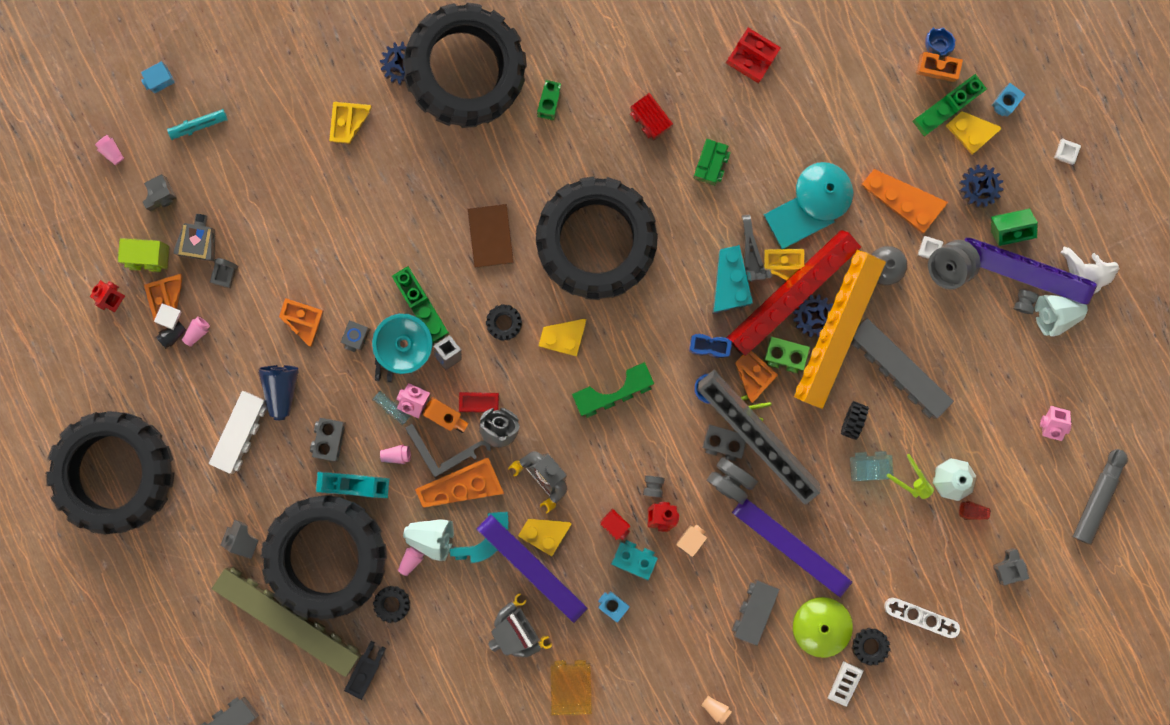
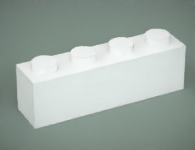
[209,391,267,474]

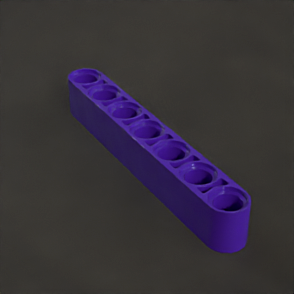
[964,238,1097,304]
[732,499,852,598]
[477,514,588,623]

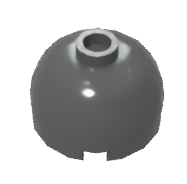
[871,246,907,286]
[479,408,520,448]

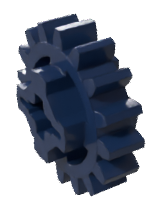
[380,41,406,86]
[959,164,1003,208]
[793,294,833,338]

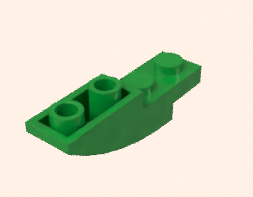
[912,74,987,137]
[392,266,450,344]

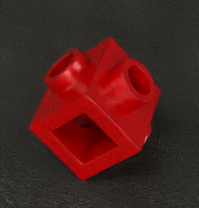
[90,280,125,313]
[647,502,679,532]

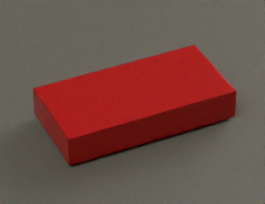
[459,392,499,413]

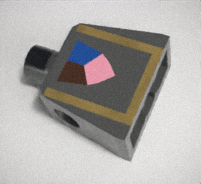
[173,214,215,262]

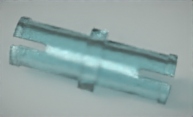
[372,390,410,426]

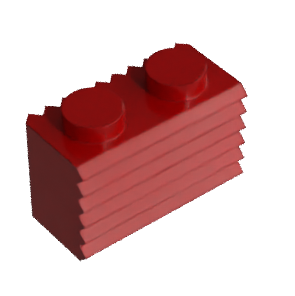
[630,93,673,141]
[600,508,630,540]

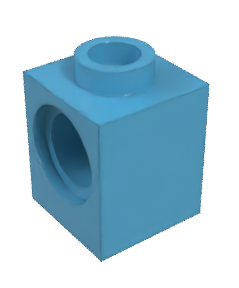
[141,61,175,93]
[992,83,1026,117]
[598,591,630,623]

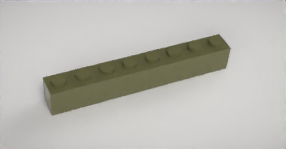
[211,567,361,677]

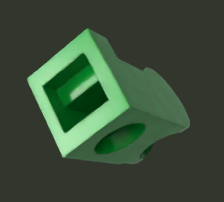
[537,80,562,121]

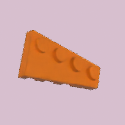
[861,169,948,234]
[415,457,504,508]

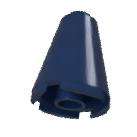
[258,365,299,421]

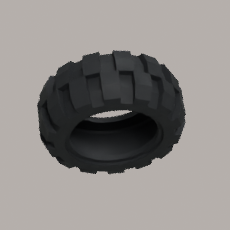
[403,2,527,128]
[536,176,658,300]
[45,411,175,535]
[261,495,387,620]

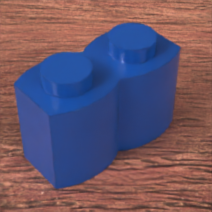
[689,334,732,358]

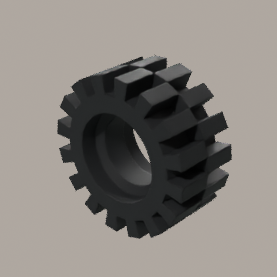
[486,304,522,341]
[841,401,869,440]
[373,586,410,623]
[852,628,891,666]

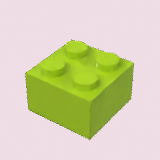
[118,238,169,272]

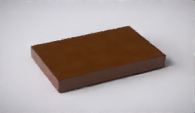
[467,204,514,268]

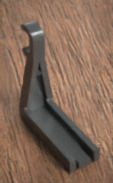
[741,214,771,280]
[405,424,491,478]

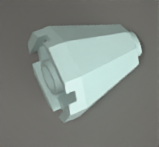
[1035,295,1088,337]
[933,458,976,501]
[403,520,454,561]

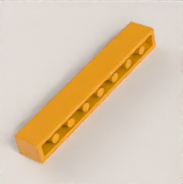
[794,250,886,409]

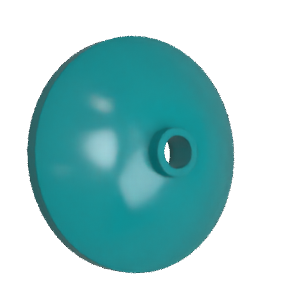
[796,162,853,221]
[372,314,433,374]

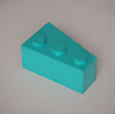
[712,245,753,314]

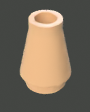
[702,696,732,725]

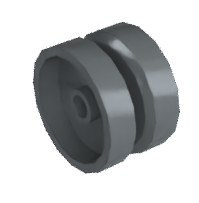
[928,240,981,290]
[706,457,758,505]

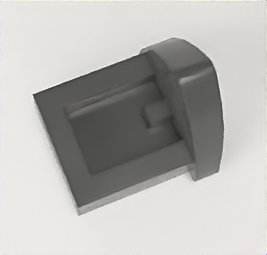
[210,258,238,288]

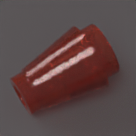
[959,500,991,520]

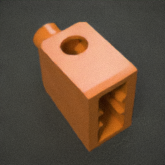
[422,397,468,433]

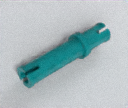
[167,109,228,140]

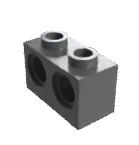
[310,418,346,461]
[702,425,746,461]

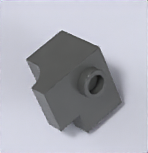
[143,174,177,211]
[220,520,259,559]
[993,548,1030,586]

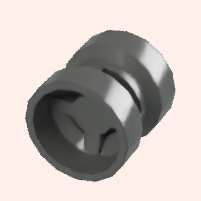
[1013,289,1039,314]
[643,475,665,498]

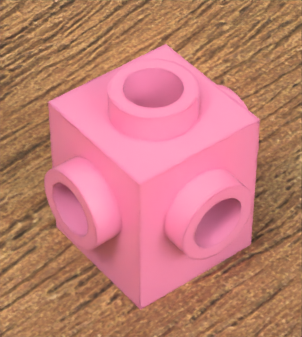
[397,383,430,419]
[1040,406,1071,441]

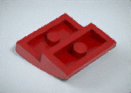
[726,27,781,84]

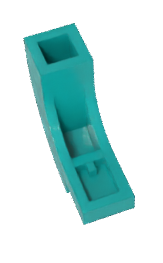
[316,472,390,498]
[450,512,509,563]

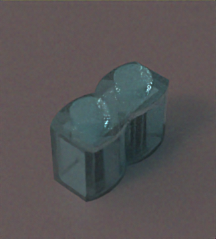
[850,451,893,481]

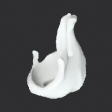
[1061,247,1120,294]

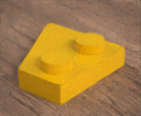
[329,102,372,144]
[946,112,1002,154]
[764,249,804,280]
[539,319,586,357]
[518,519,572,557]

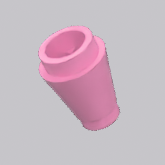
[95,135,124,165]
[182,317,210,347]
[380,445,411,464]
[398,546,424,576]

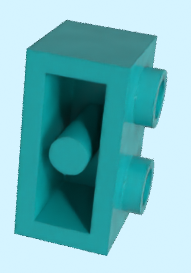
[611,540,658,580]

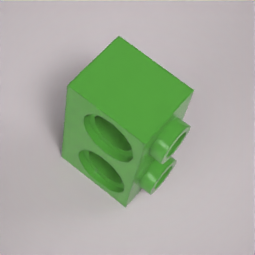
[763,337,810,373]

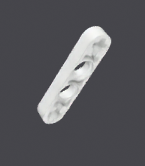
[884,598,960,638]

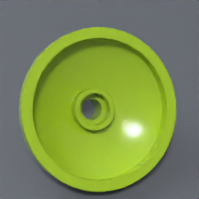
[793,597,853,658]

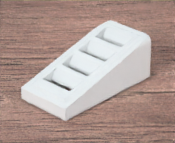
[828,661,863,707]

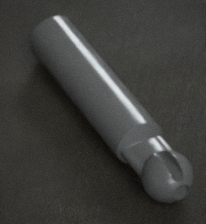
[1072,449,1128,545]

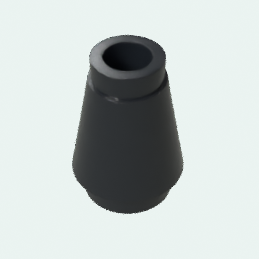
[156,321,186,349]

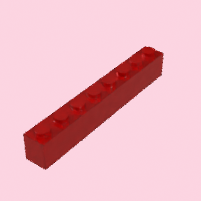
[726,230,861,356]

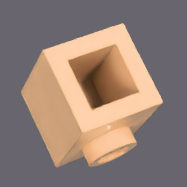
[676,525,707,557]

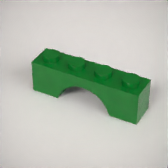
[572,362,654,418]

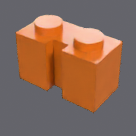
[916,52,963,82]

